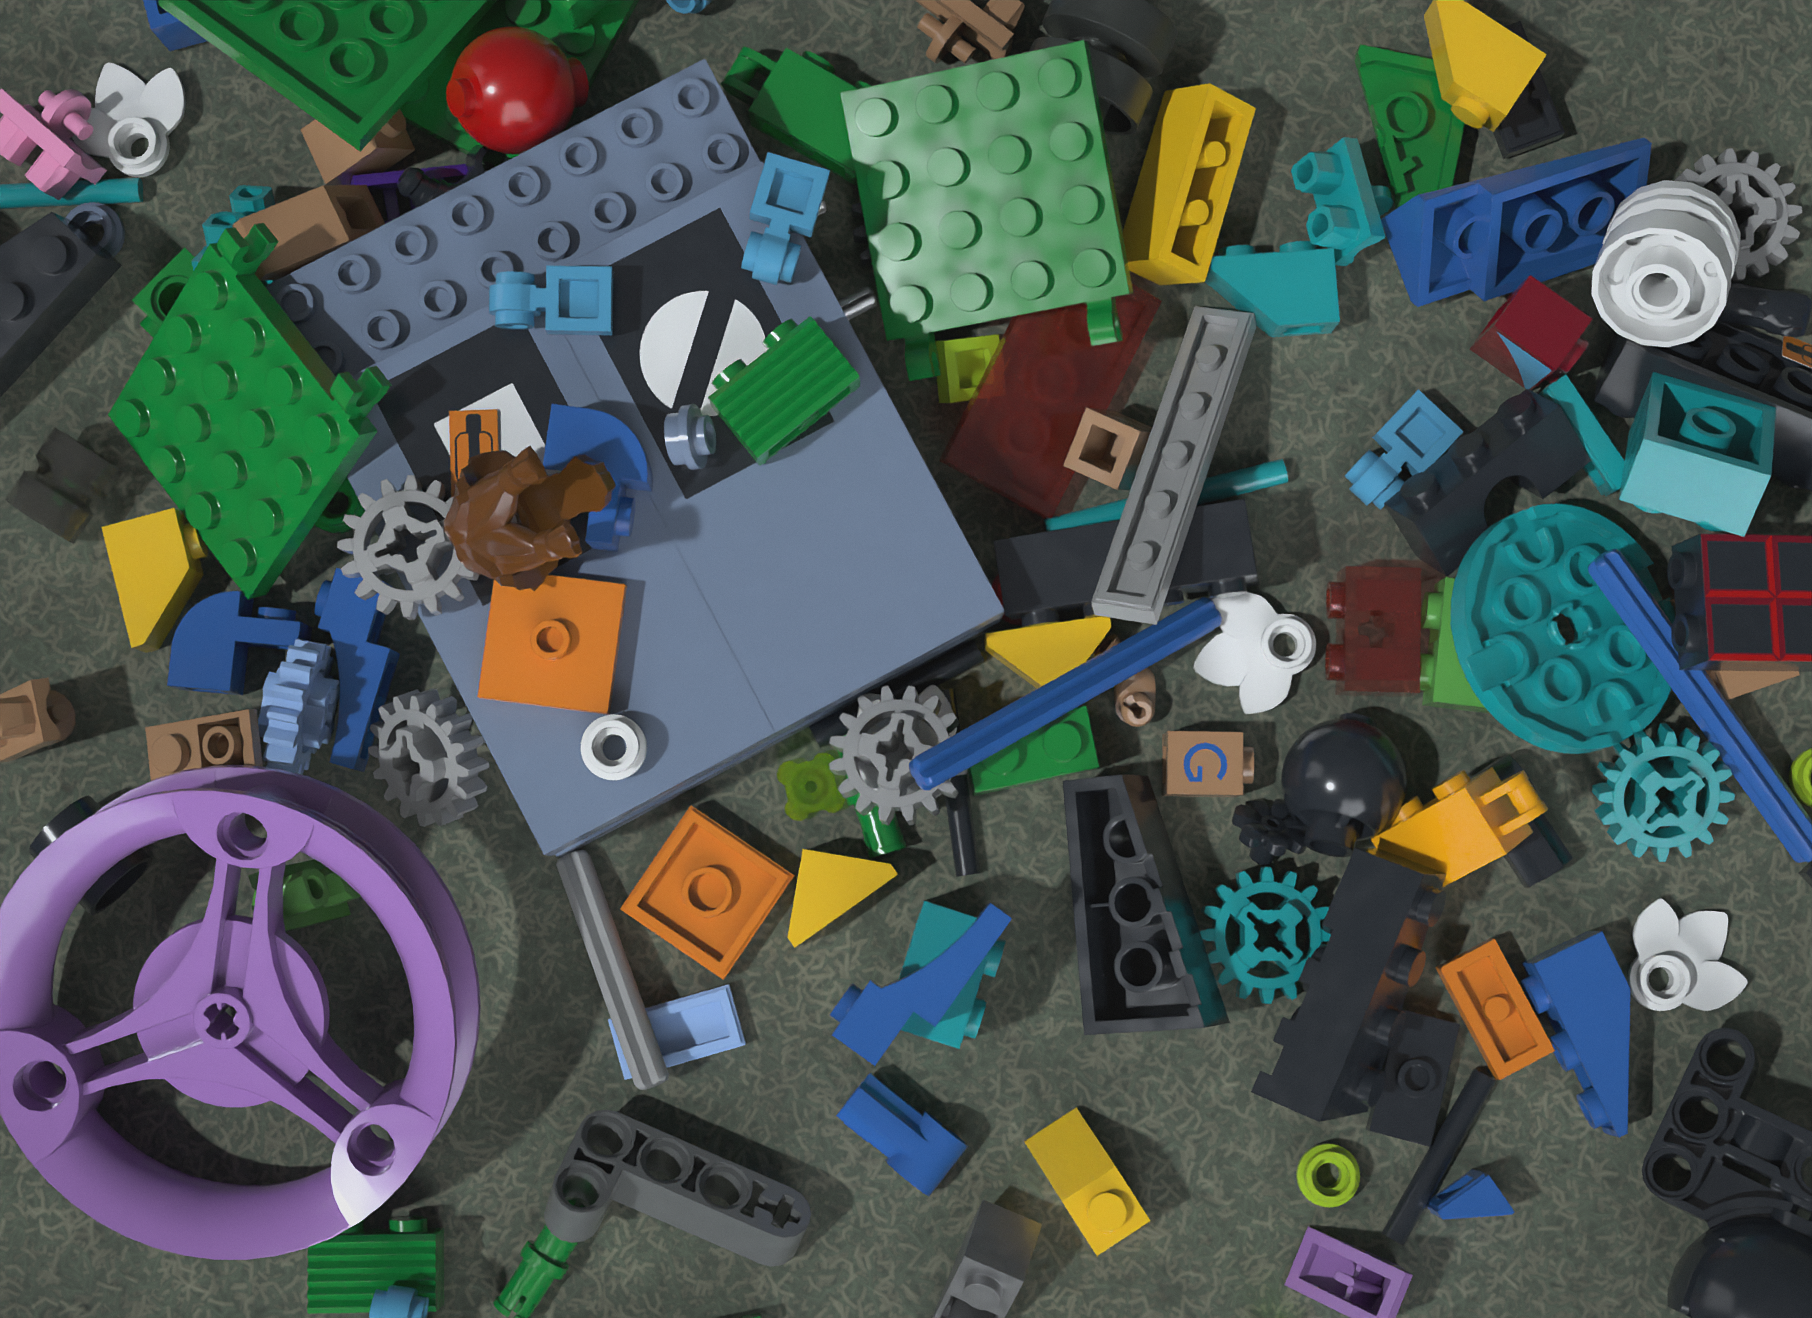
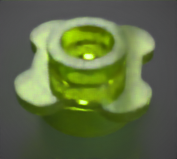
[777,753,845,821]

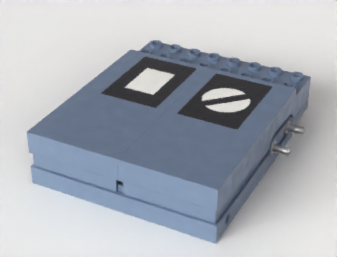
[265,59,1004,858]

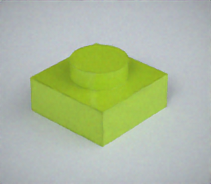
[936,334,1005,403]

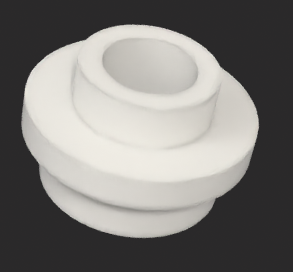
[581,714,647,780]

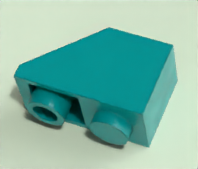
[1205,241,1340,337]

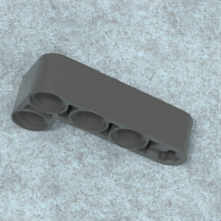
[544,1110,811,1267]

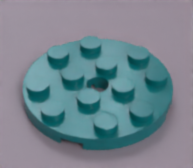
[1450,503,1676,754]

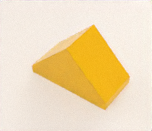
[984,616,1111,689]
[787,849,898,948]

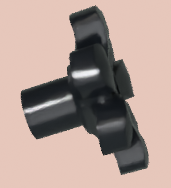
[1232,799,1307,865]

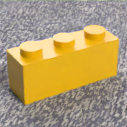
[1123,83,1256,286]

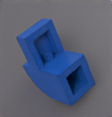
[543,404,653,552]
[167,591,312,695]

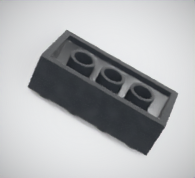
[1594,319,1812,491]

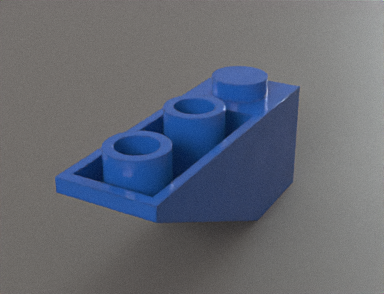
[1521,931,1631,1138]

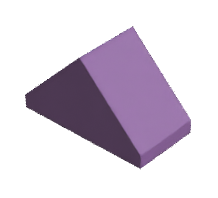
[1285,1226,1413,1318]

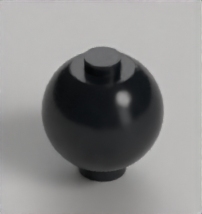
[1281,713,1408,857]

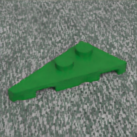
[1355,44,1465,209]

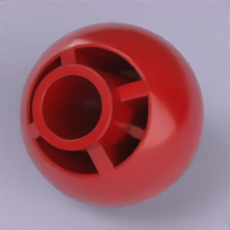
[446,27,589,154]

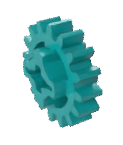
[1592,723,1735,862]
[1199,867,1331,1004]

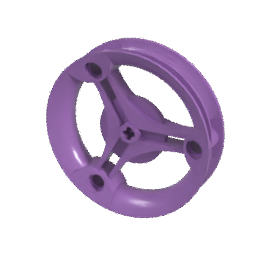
[0,765,481,1260]

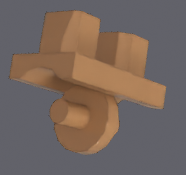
[915,0,1025,64]
[0,678,75,763]

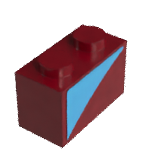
[1470,275,1592,390]

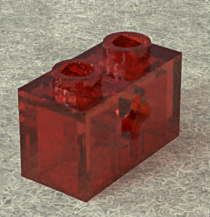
[1325,566,1421,697]

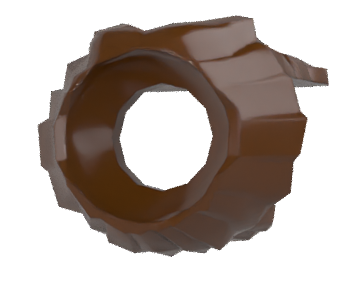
[444,446,616,591]

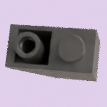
[932,1199,1042,1318]

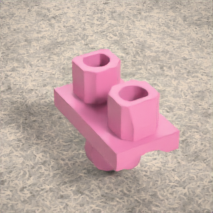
[0,89,107,200]

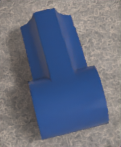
[836,1073,969,1196]

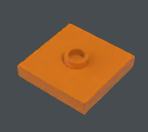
[477,575,627,715]
[620,805,795,980]

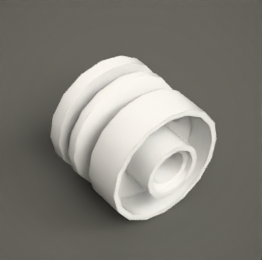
[1591,180,1741,347]

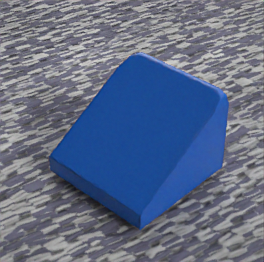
[1426,1169,1515,1219]

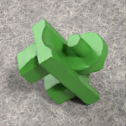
[248,859,361,932]

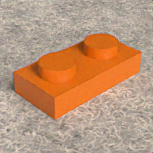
[1435,938,1555,1080]

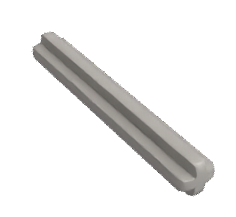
[556,850,669,1090]

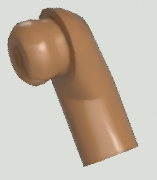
[1094,634,1156,727]

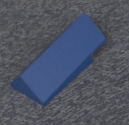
[1381,138,1652,307]

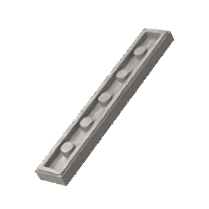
[1091,306,1256,625]

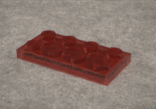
[939,284,1162,519]

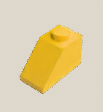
[1424,0,1547,132]
[101,508,208,653]
[1024,1107,1150,1256]

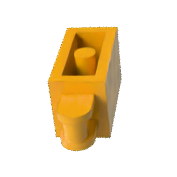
[1371,767,1548,887]

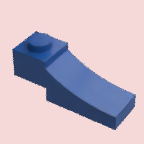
[315,568,400,772]
[830,903,1012,1066]

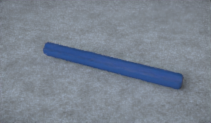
[1588,548,1812,863]
[909,597,1222,791]

